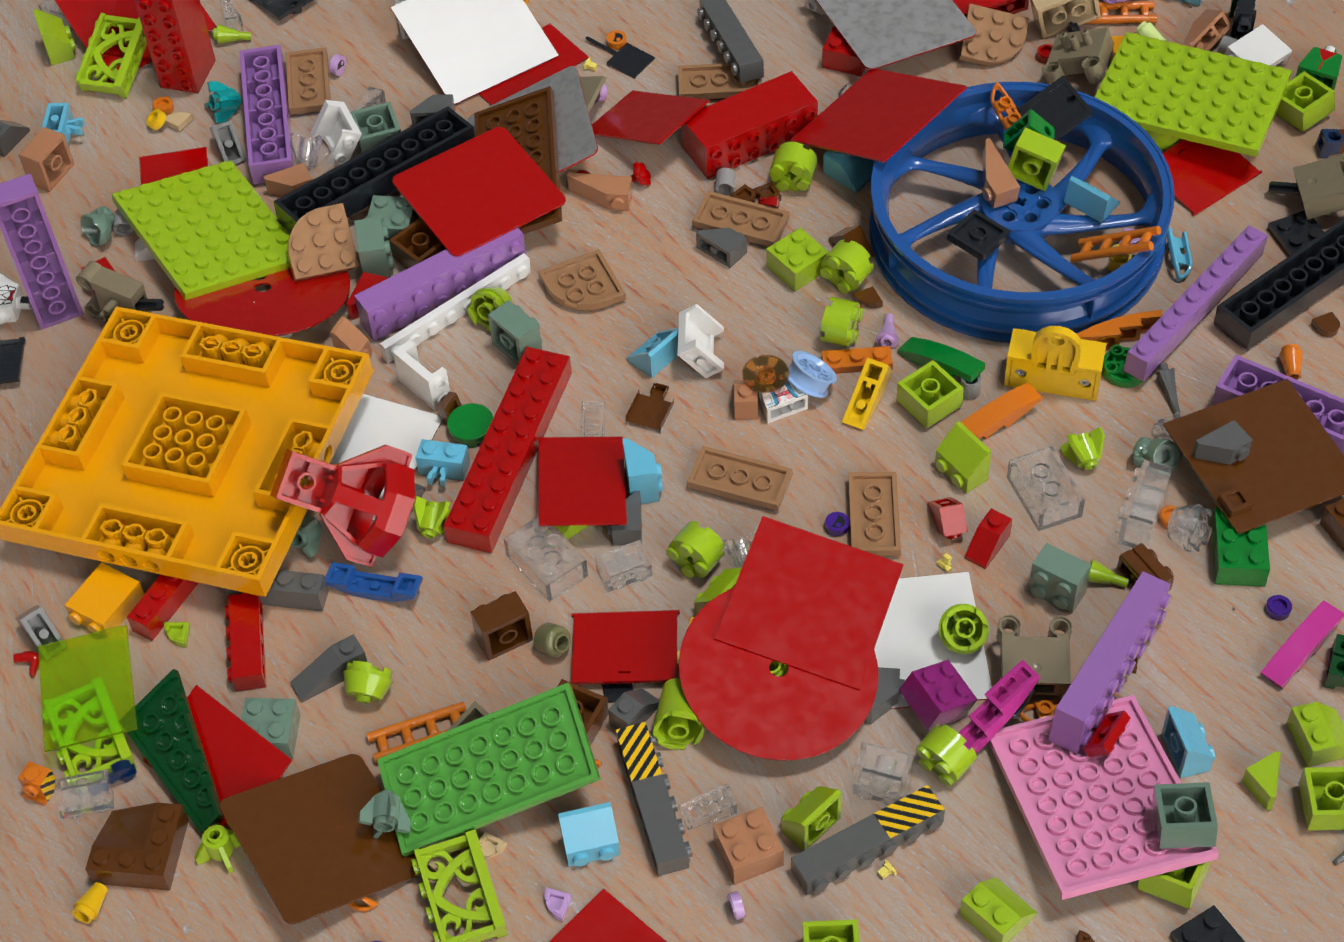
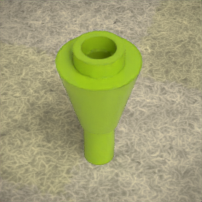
[213,24,251,44]
[1087,559,1129,588]

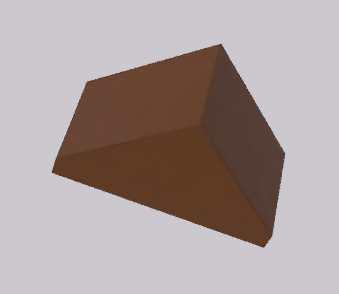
[829,225,873,258]

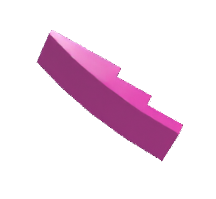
[1261,600,1344,689]
[959,659,1041,754]

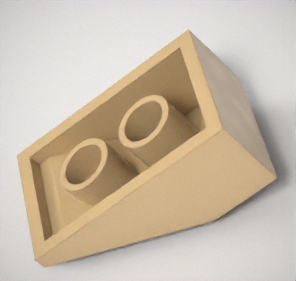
[1030,0,1101,39]

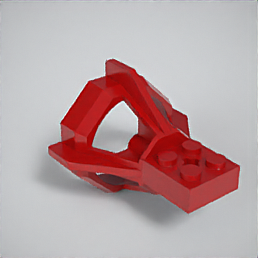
[270,444,415,567]

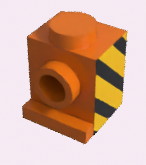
[18,761,59,806]

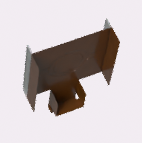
[626,383,674,433]

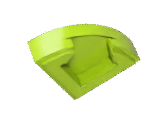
[164,622,191,647]

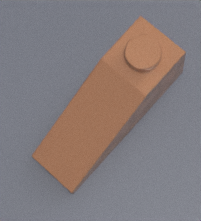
[1183,9,1232,51]
[982,138,1020,209]
[567,172,633,210]

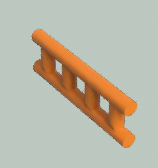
[1084,1,1157,24]
[1071,226,1161,263]
[366,701,466,764]

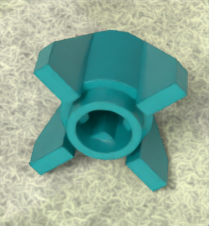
[204,81,241,123]

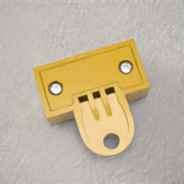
[1004,326,1107,401]

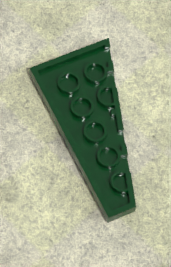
[119,669,224,834]

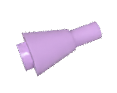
[876,313,899,349]

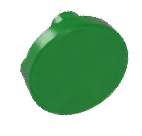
[1102,344,1143,388]
[447,403,493,448]

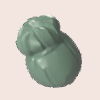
[80,206,115,246]
[1133,437,1180,475]

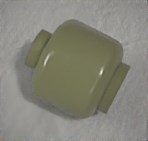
[534,622,571,658]

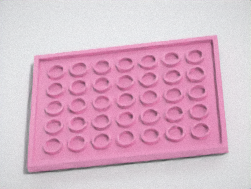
[988,695,1219,900]

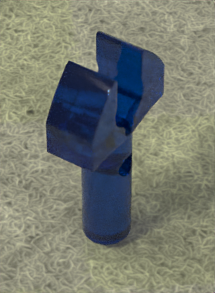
[89,760,137,794]

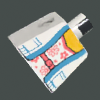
[757,370,808,423]

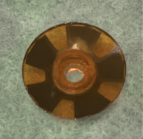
[742,355,789,393]

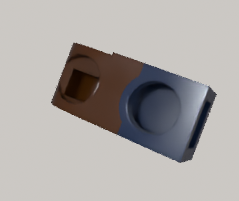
[1315,129,1344,158]

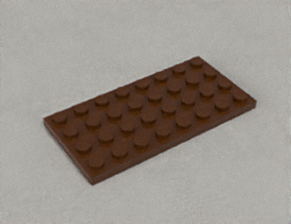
[474,86,562,234]

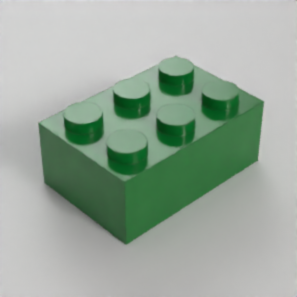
[1211,507,1270,587]

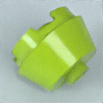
[468,286,513,331]
[939,604,989,654]
[343,661,393,704]

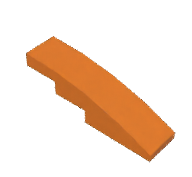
[1077,310,1163,350]
[949,382,1043,439]

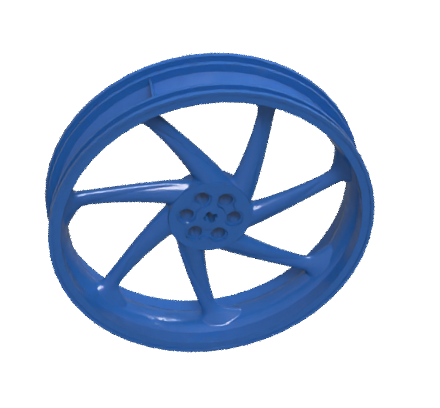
[869,82,1174,343]

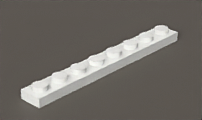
[380,253,531,363]

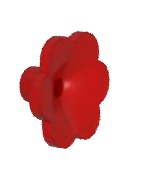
[630,162,651,186]

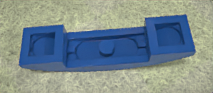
[325,562,423,602]

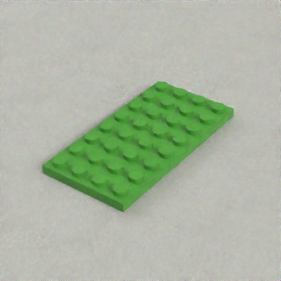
[377,682,601,857]

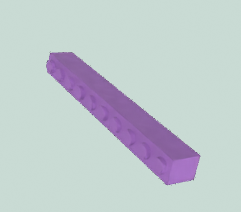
[1123,225,1268,382]

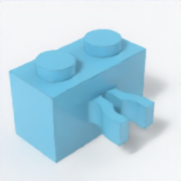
[41,103,85,146]
[415,439,470,487]

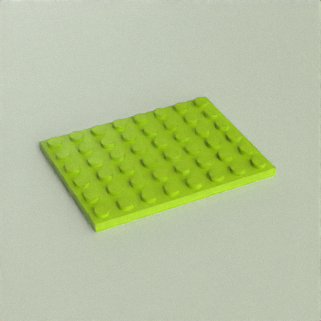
[1095,32,1292,157]
[112,160,291,300]

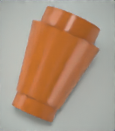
[1279,344,1303,380]

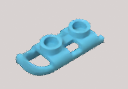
[1166,228,1193,282]

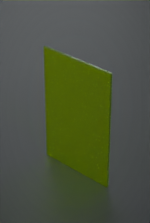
[38,625,137,752]

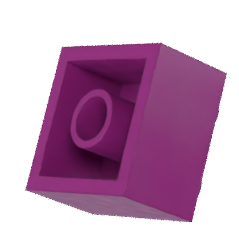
[899,660,978,730]

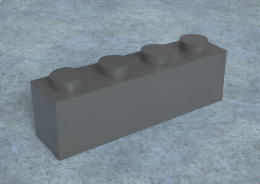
[224,570,329,611]

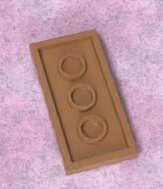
[286,47,331,115]
[678,63,762,99]
[692,191,789,247]
[687,446,793,511]
[848,472,901,556]

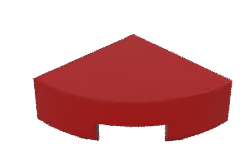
[758,196,780,209]

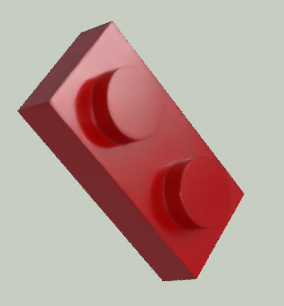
[1084,710,1131,758]

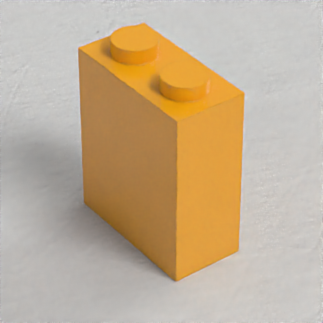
[64,562,145,638]

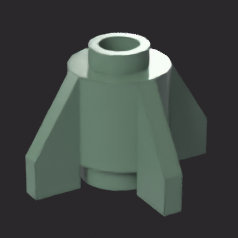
[290,515,322,558]
[358,790,411,839]

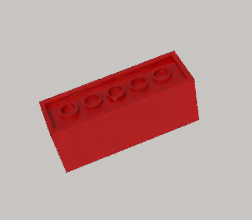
[134,0,216,94]
[681,71,818,179]

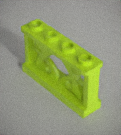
[75,13,147,98]
[42,677,137,792]
[411,829,508,942]

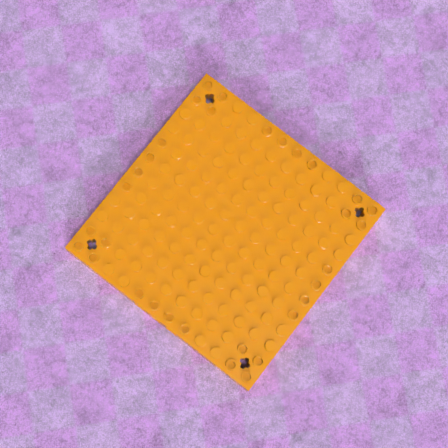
[0,306,374,597]

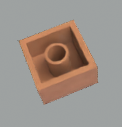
[18,127,75,192]
[713,807,784,885]

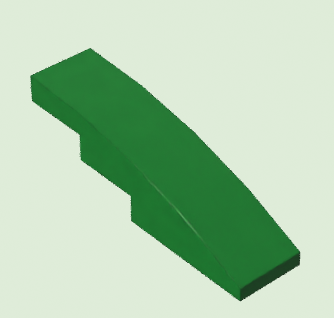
[897,337,985,383]

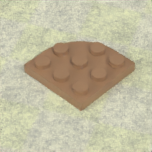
[959,4,1029,66]
[287,203,360,281]
[538,249,626,311]

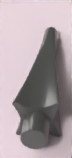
[1156,363,1181,418]

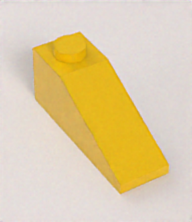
[842,358,893,431]

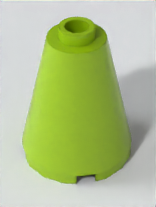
[652,678,704,750]

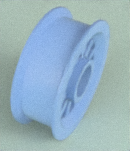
[784,351,837,398]

